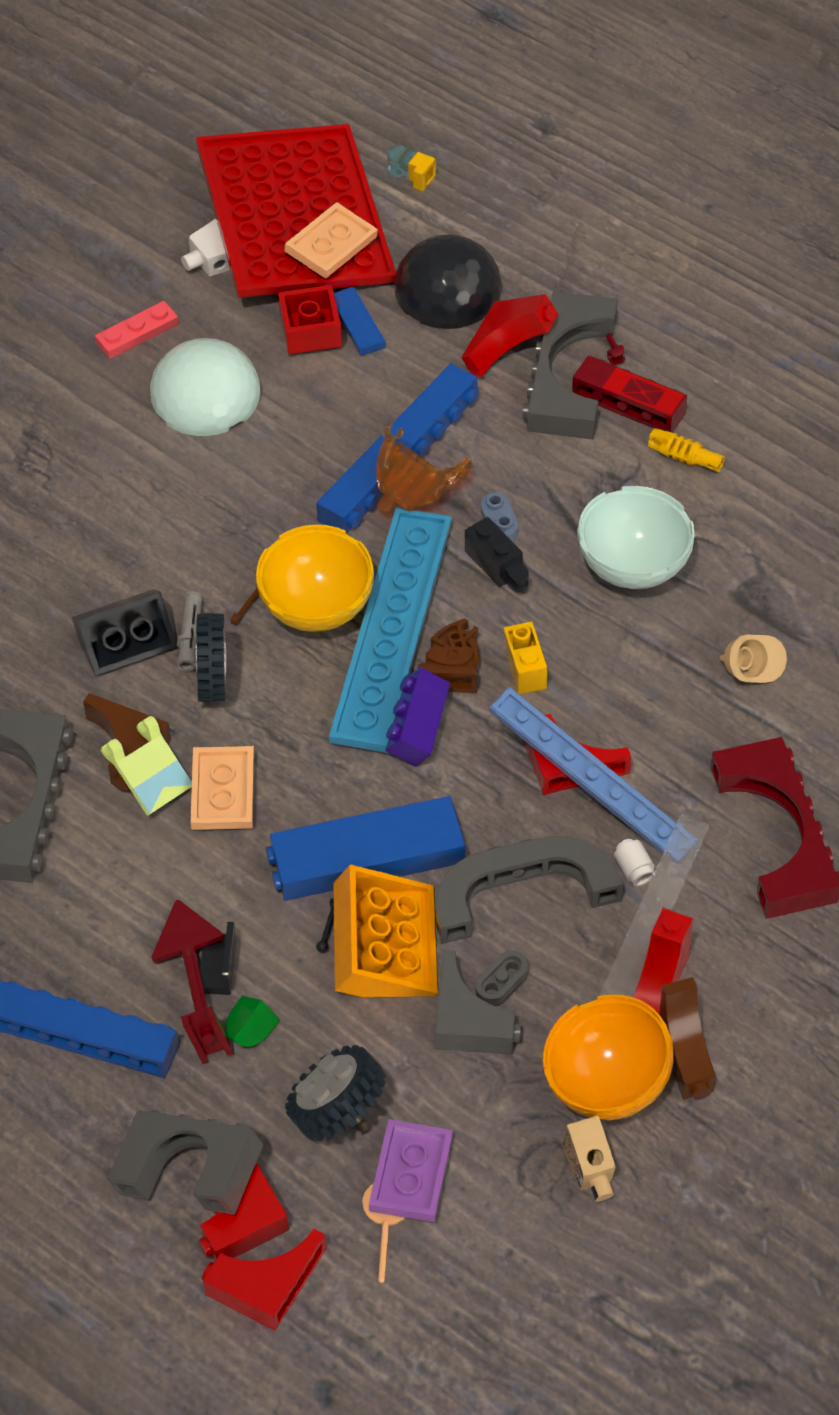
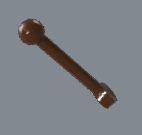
[231,584,259,626]

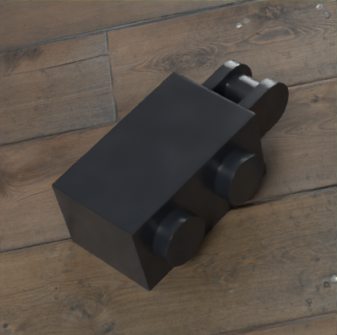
[465,516,529,592]

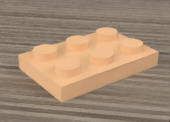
[284,202,378,279]
[191,746,254,830]

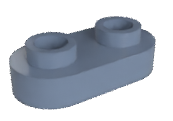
[481,493,518,541]

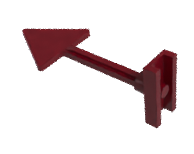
[151,900,233,1064]

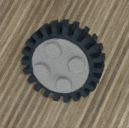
[285,1045,386,1141]

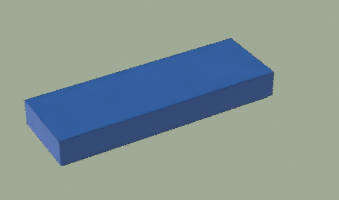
[334,287,386,356]

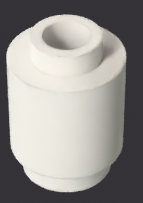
[613,839,655,887]

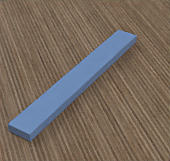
[489,687,698,866]

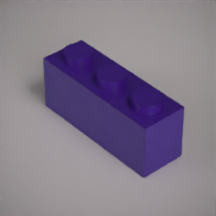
[385,667,450,767]

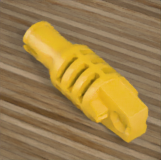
[648,428,725,473]

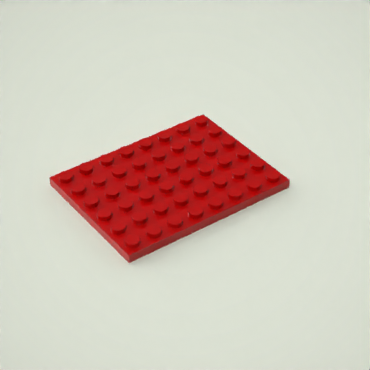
[196,124,396,298]

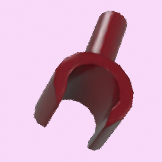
[606,333,625,365]

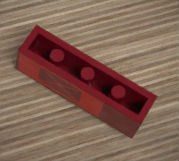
[572,355,687,433]

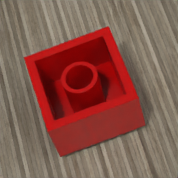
[278,285,342,354]

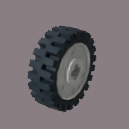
[196,613,226,702]

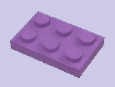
[369,1119,453,1223]

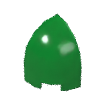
[224,995,280,1047]

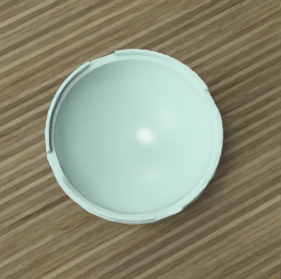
[150,338,260,436]
[577,486,695,589]

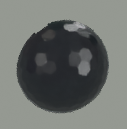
[394,234,502,329]

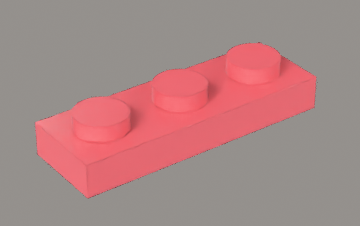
[94,301,179,359]

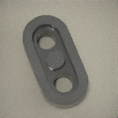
[476,951,528,1005]

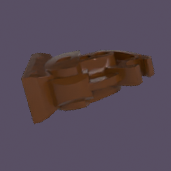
[417,618,479,693]

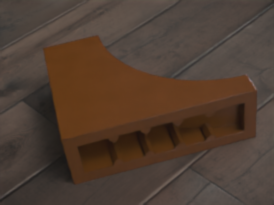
[83,693,171,792]
[659,977,716,1100]

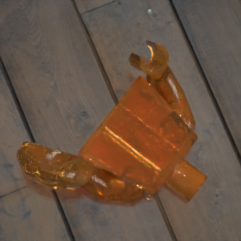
[375,423,472,515]

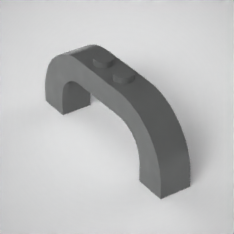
[436,836,623,944]

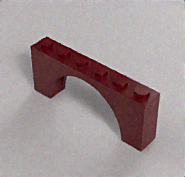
[710,737,839,919]

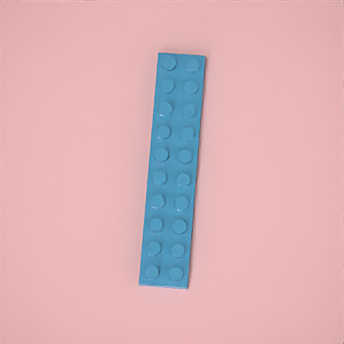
[329,508,452,753]

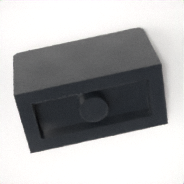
[200,922,236,995]

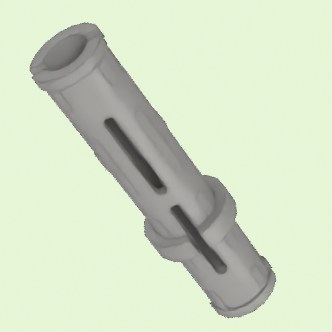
[177,591,203,672]

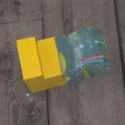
[387,145,436,191]

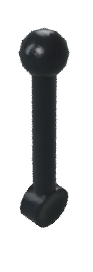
[316,897,334,953]

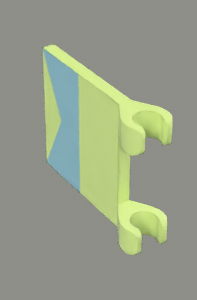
[101,716,192,816]

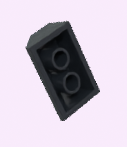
[71,589,178,676]

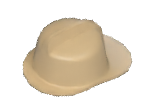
[719,634,787,683]

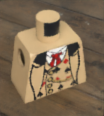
[562,1115,615,1202]

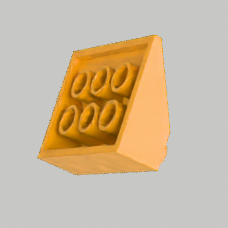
[333,864,438,998]

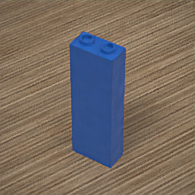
[266,796,465,901]

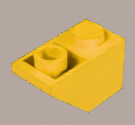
[503,622,547,694]

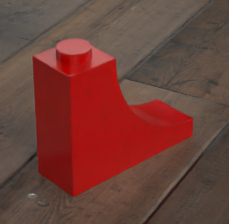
[461,294,559,377]
[522,714,631,795]
[633,908,693,1014]
[198,1162,289,1262]
[202,1228,326,1331]

